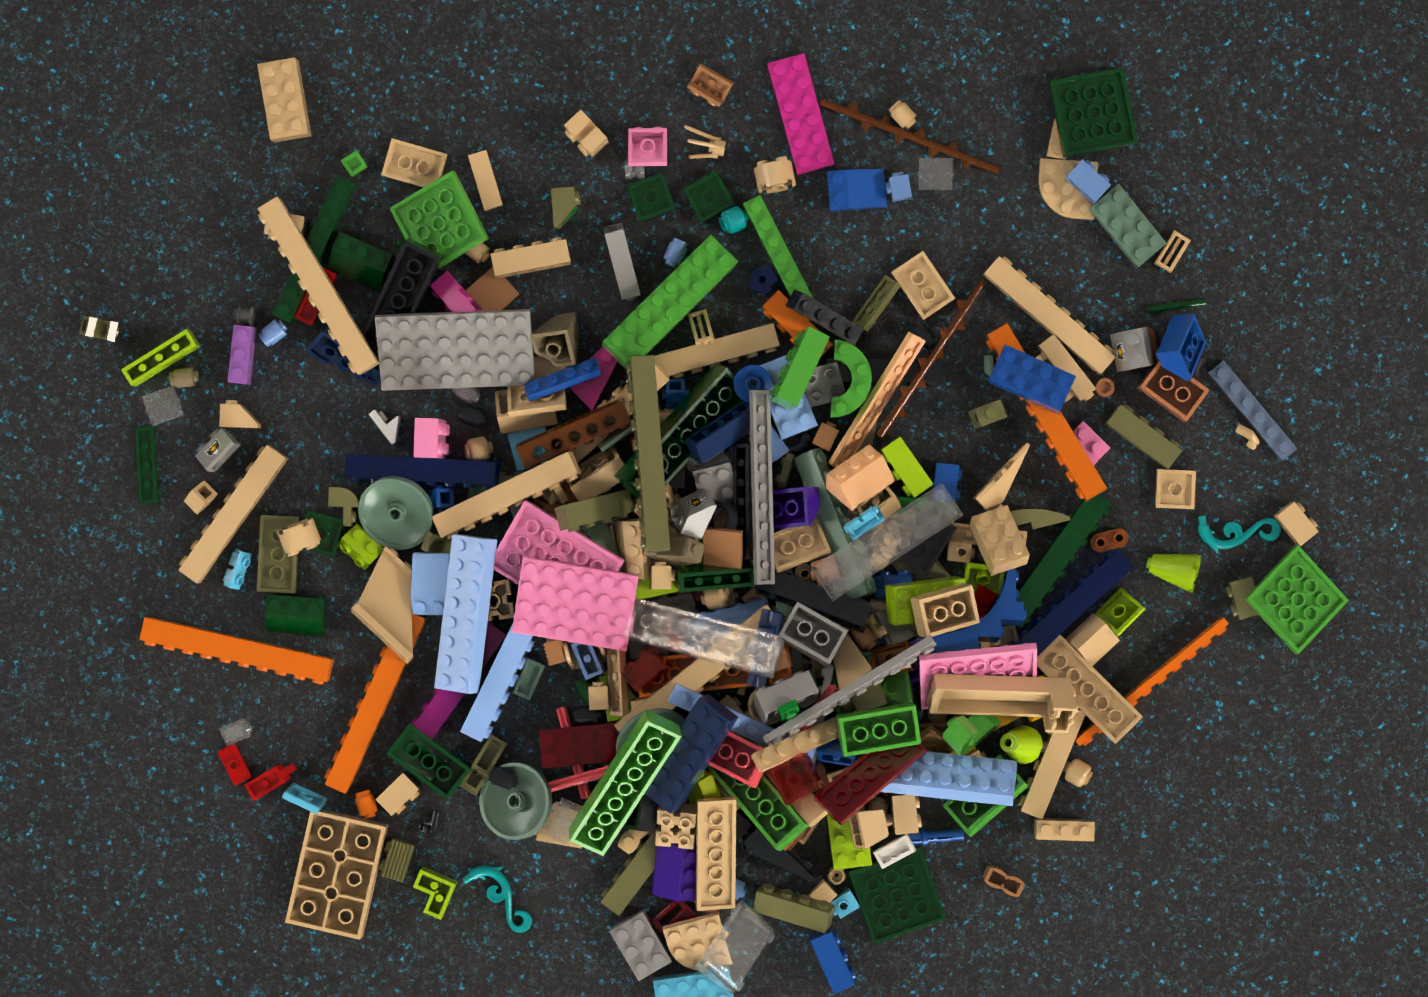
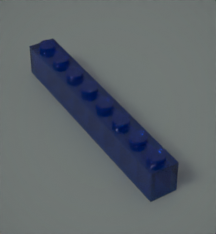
[345,454,500,489]
[1007,549,1134,655]

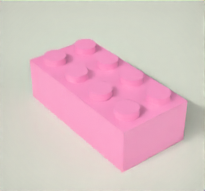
[414,418,450,459]

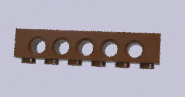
[516,398,632,469]

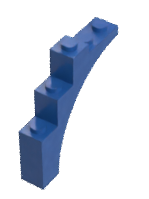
[931,568,1027,654]

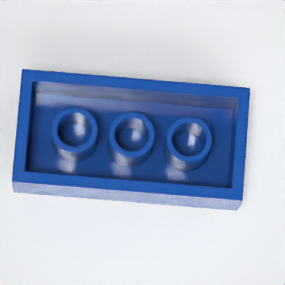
[988,344,1076,414]

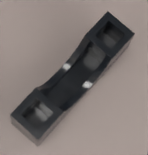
[785,289,864,346]

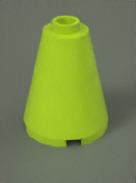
[1146,554,1201,593]
[1000,725,1043,764]

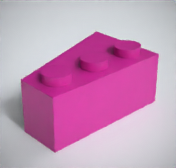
[430,271,483,312]
[569,347,618,410]

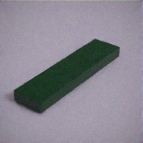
[135,426,159,504]

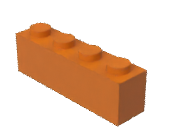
[762,290,833,356]

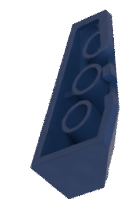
[306,323,381,386]

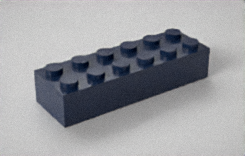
[644,694,738,814]

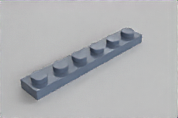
[1208,360,1297,461]

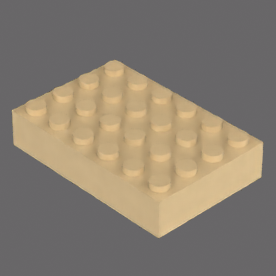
[285,809,389,940]

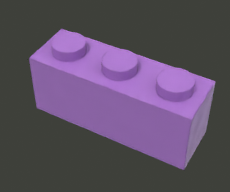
[227,325,257,385]

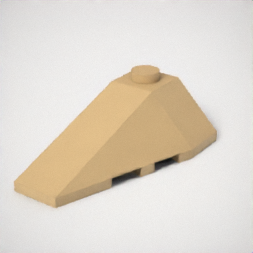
[972,443,1030,512]

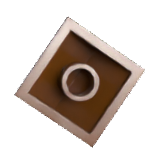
[871,640,916,678]

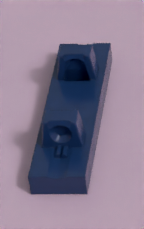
[747,609,783,688]

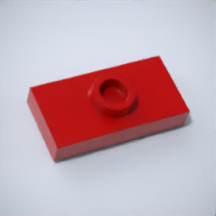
[217,743,253,786]

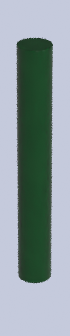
[1148,298,1206,314]

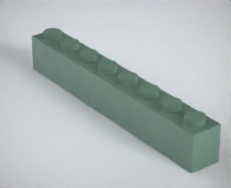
[794,448,877,600]

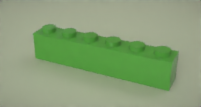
[743,195,813,298]

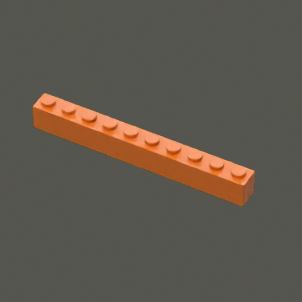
[986,323,1107,501]
[324,612,427,794]
[139,616,334,684]

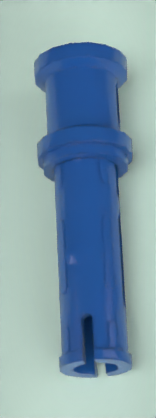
[908,828,964,846]

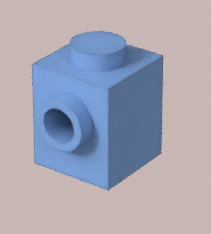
[885,172,912,202]

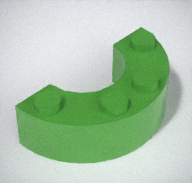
[830,340,872,418]
[942,715,1001,756]

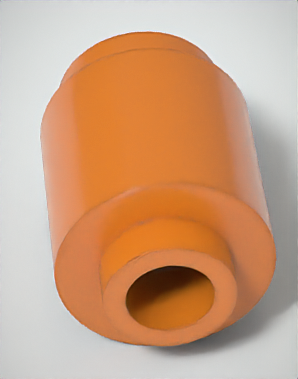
[355,789,378,819]

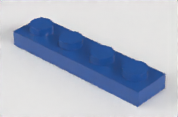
[524,357,602,402]

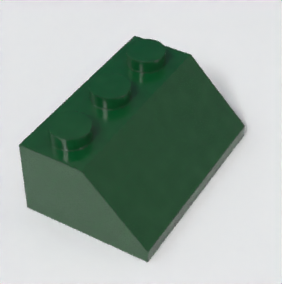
[327,232,395,292]
[265,593,327,637]

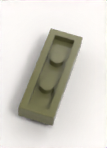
[852,275,901,332]

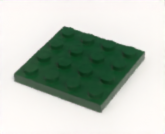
[1048,68,1138,157]
[848,846,946,944]

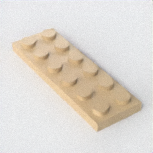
[1037,635,1143,744]
[696,797,736,911]

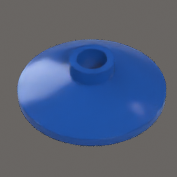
[734,365,772,403]

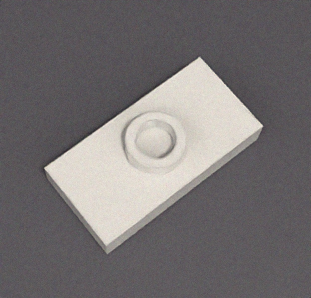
[873,834,916,869]

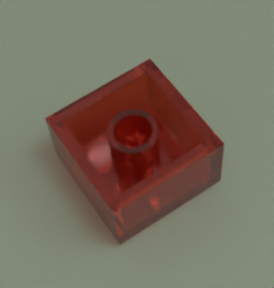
[621,648,671,692]
[768,752,825,806]

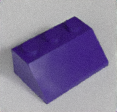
[773,487,820,530]
[652,843,696,901]

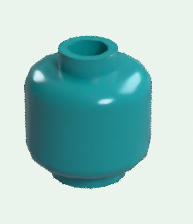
[719,206,749,234]

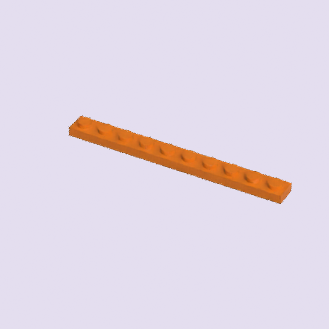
[1075,617,1229,746]

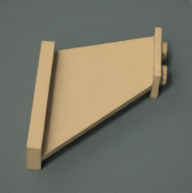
[351,547,413,664]

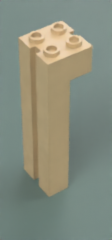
[927,674,1079,733]

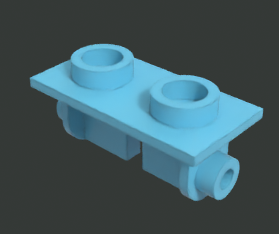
[843,505,885,541]
[223,549,252,590]

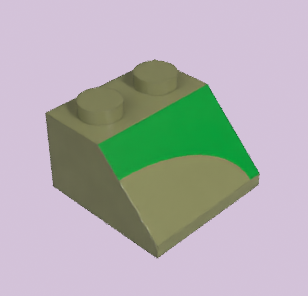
[551,187,581,231]

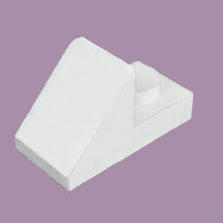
[369,410,401,445]

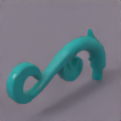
[1197,516,1281,554]
[462,865,532,933]

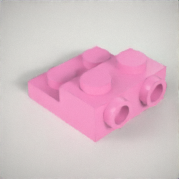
[628,127,667,166]
[1073,421,1110,465]

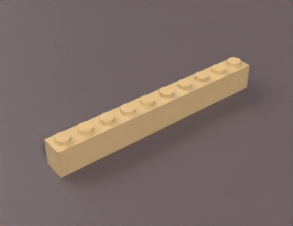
[258,196,379,375]
[614,603,781,732]

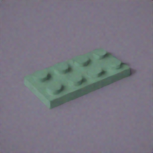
[1088,184,1166,268]

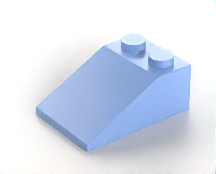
[411,552,450,615]

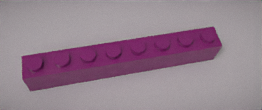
[411,621,507,738]

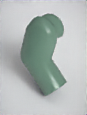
[984,355,995,377]

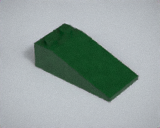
[386,723,471,800]

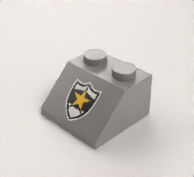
[1110,327,1155,372]
[195,428,241,472]
[670,488,717,539]

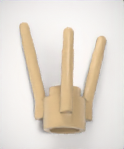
[684,125,726,159]

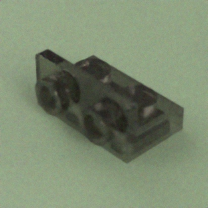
[654,592,698,623]

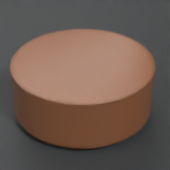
[1095,378,1115,397]

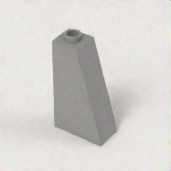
[604,222,640,301]

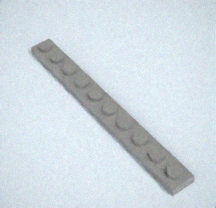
[749,390,775,585]
[763,635,937,746]

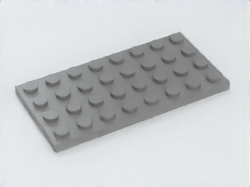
[375,309,535,391]

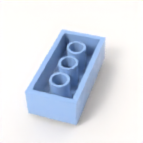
[760,355,818,440]

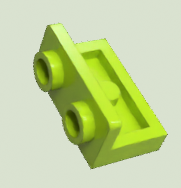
[339,524,384,570]

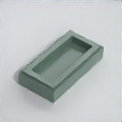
[512,658,546,700]

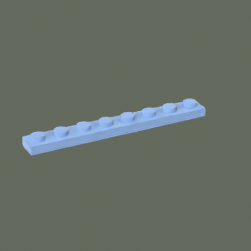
[668,683,817,766]

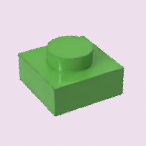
[341,150,368,177]

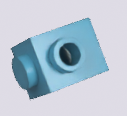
[830,888,860,919]

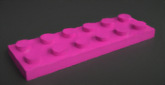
[767,53,834,175]

